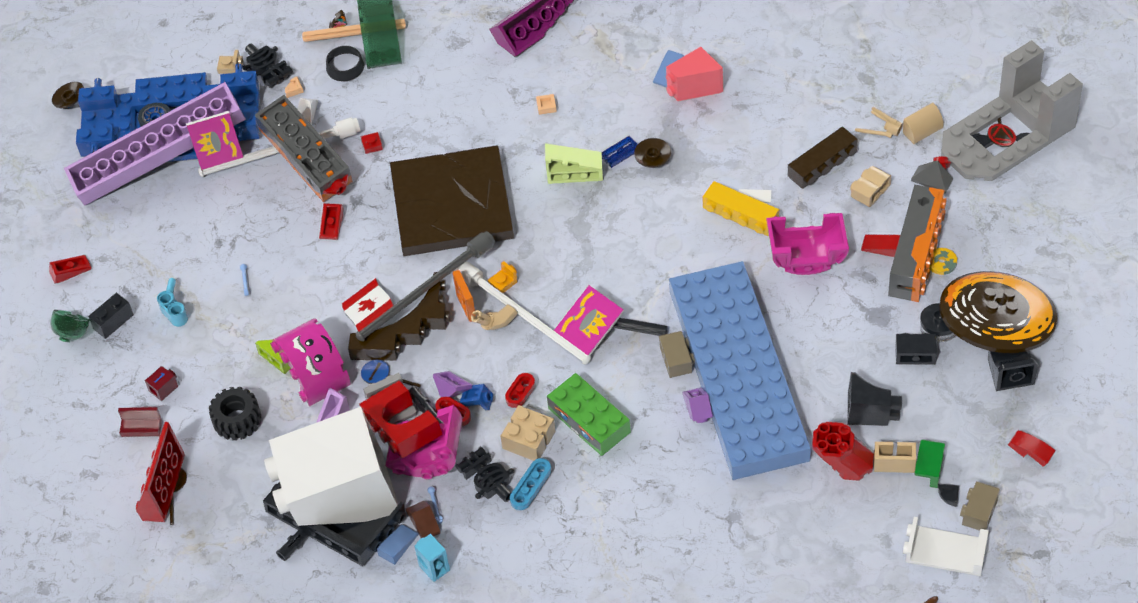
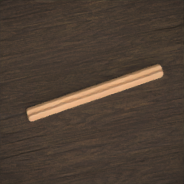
[302,19,406,42]

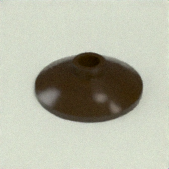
[52,82,84,109]
[634,138,671,168]

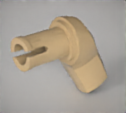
[471,304,517,330]

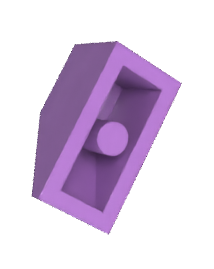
[682,387,713,423]

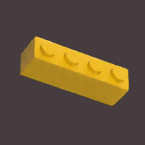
[702,181,779,236]

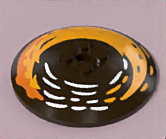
[939,271,1058,353]

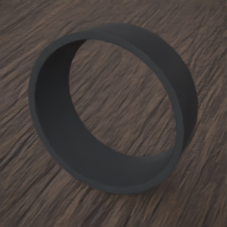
[326,46,364,82]

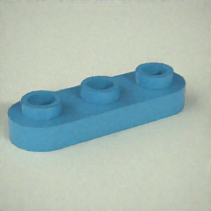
[510,458,551,510]

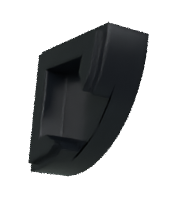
[971,133,995,148]
[938,484,959,507]

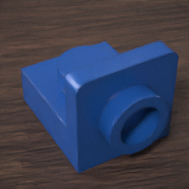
[460,384,494,411]

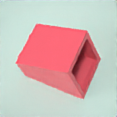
[666,47,723,101]

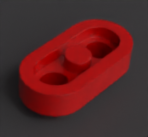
[505,373,535,408]
[435,396,471,427]

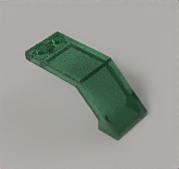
[357,0,402,69]

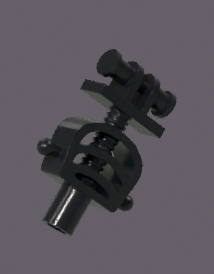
[242,43,294,88]
[455,446,514,502]

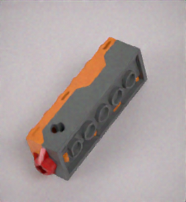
[255,95,353,202]
[888,184,947,302]

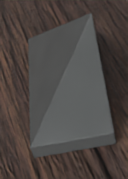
[911,160,953,194]

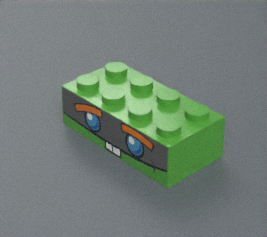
[547,373,631,456]

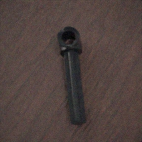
[612,318,668,336]

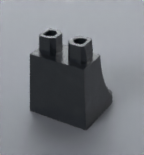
[988,351,1038,391]
[847,372,902,426]

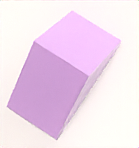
[316,388,350,423]

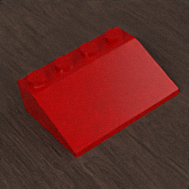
[136,422,185,522]

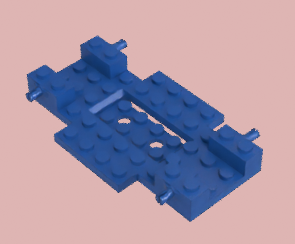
[76,64,259,162]

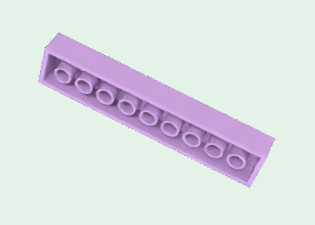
[64,82,246,206]

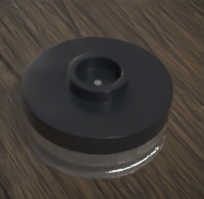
[920,303,956,342]

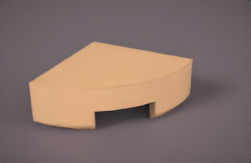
[285,77,303,98]

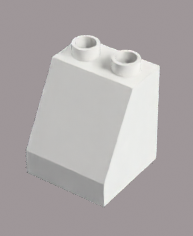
[264,407,398,526]

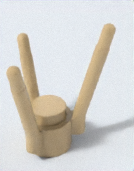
[855,107,903,138]

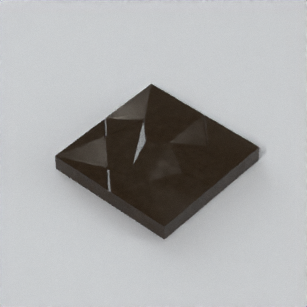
[390,145,514,257]

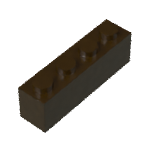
[787,126,858,189]

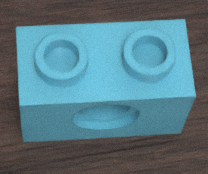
[414,534,450,582]

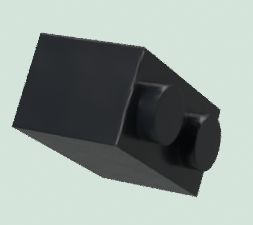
[88,292,134,339]
[895,333,937,365]

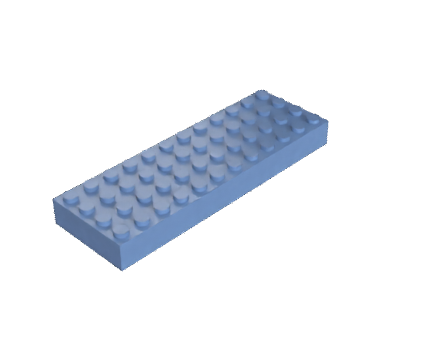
[669,261,811,480]

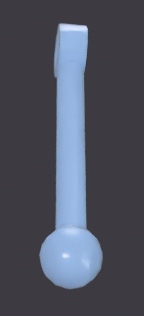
[240,264,249,296]
[427,486,443,524]

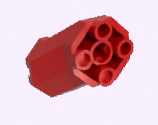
[812,422,874,481]

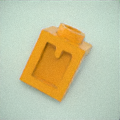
[487,261,517,293]

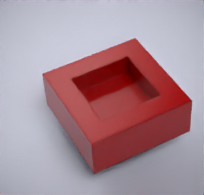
[360,132,383,154]

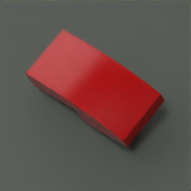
[1008,430,1056,467]

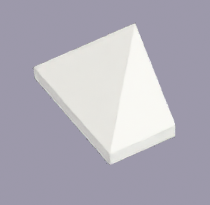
[297,98,318,125]

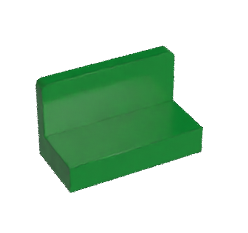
[914,440,945,488]

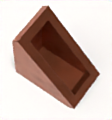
[406,501,441,538]

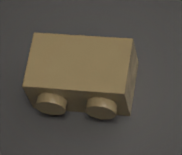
[659,331,695,378]
[960,481,1000,531]

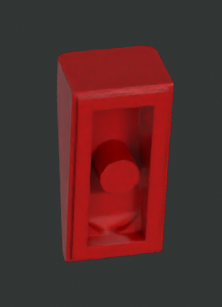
[319,203,344,240]
[861,234,900,257]
[49,255,92,284]

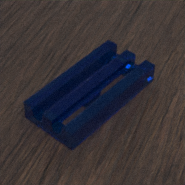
[601,136,637,168]

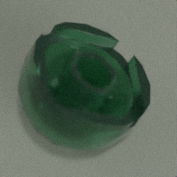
[50,309,90,342]

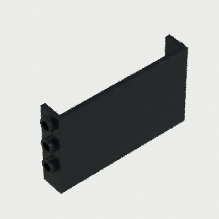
[263,482,406,567]

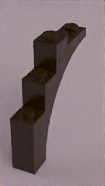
[348,272,450,361]

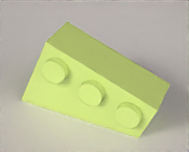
[545,143,603,184]

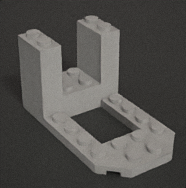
[941,40,1083,181]

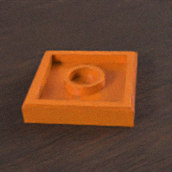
[452,270,476,322]

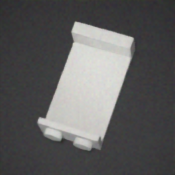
[903,517,989,576]

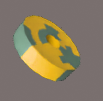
[929,248,957,275]

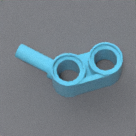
[157,278,188,327]

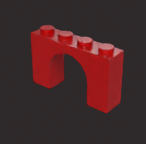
[359,381,443,459]

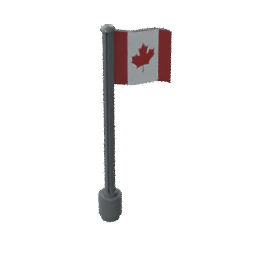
[342,231,495,341]

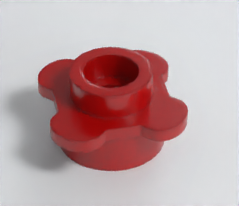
[933,156,951,170]

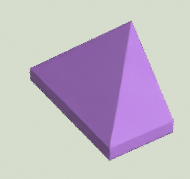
[433,371,472,398]

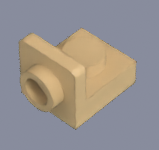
[217,50,243,74]

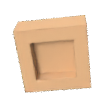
[536,94,557,115]

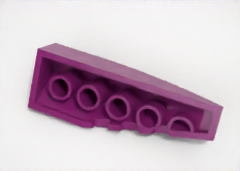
[489,0,574,57]

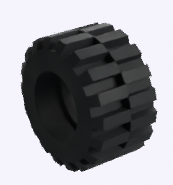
[209,387,262,441]

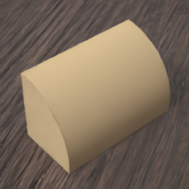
[903,103,943,144]

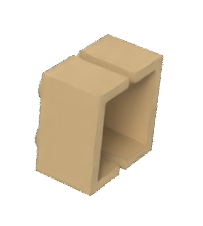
[500,405,556,461]

